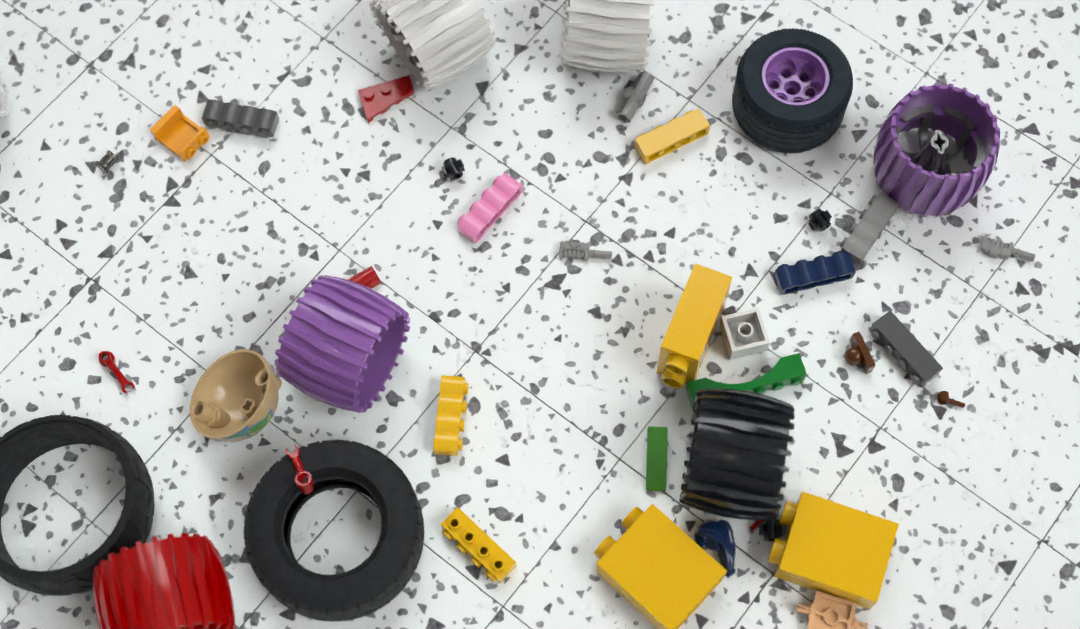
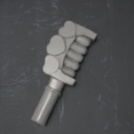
[979,233,1036,261]
[559,239,612,262]

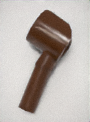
[937,391,965,408]

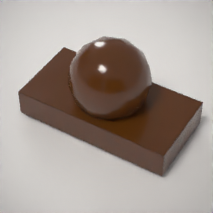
[844,332,876,374]

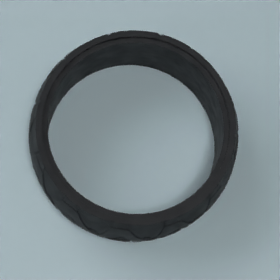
[0,415,155,596]

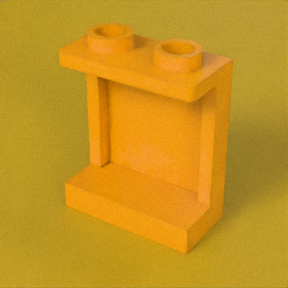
[150,105,210,162]

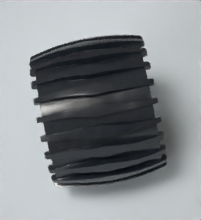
[679,389,795,520]

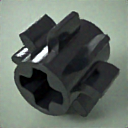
[441,157,465,180]
[808,209,832,232]
[759,519,784,542]

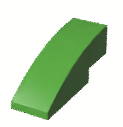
[646,426,668,491]

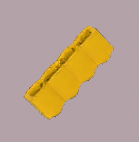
[433,375,469,456]

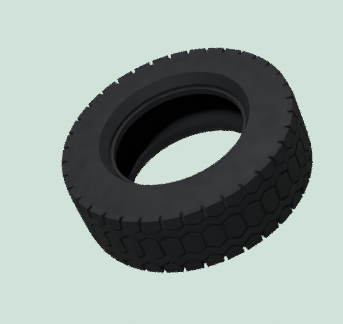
[244,440,425,622]

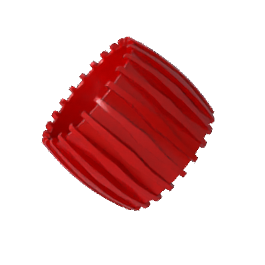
[93,533,235,629]

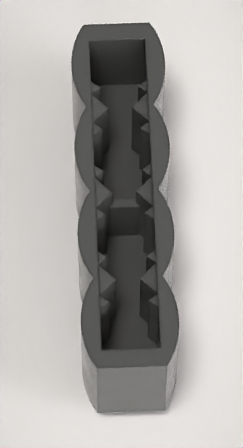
[201,99,279,138]

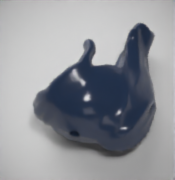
[693,519,736,578]

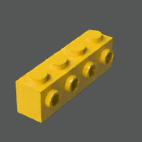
[440,507,517,584]

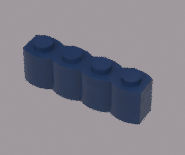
[774,251,856,295]

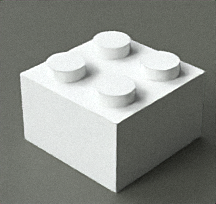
[719,308,770,360]

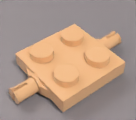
[796,591,868,629]

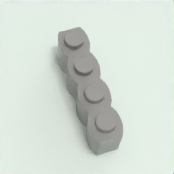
[839,192,899,265]

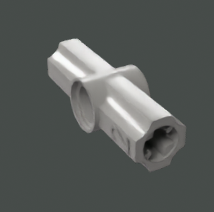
[616,71,654,123]

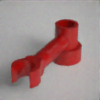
[98,351,136,395]
[285,444,313,494]

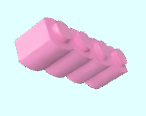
[457,173,523,243]

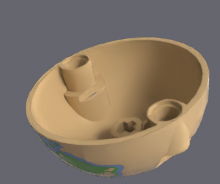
[190,349,282,442]

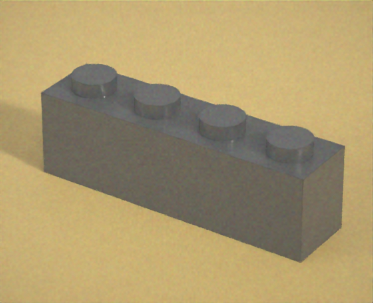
[869,310,943,388]

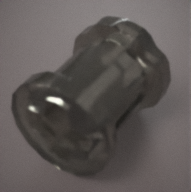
[95,150,120,174]

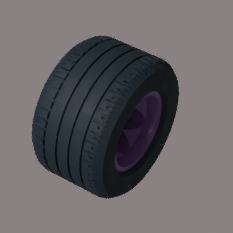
[732,28,853,154]

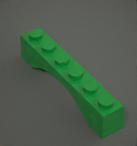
[685,353,807,410]

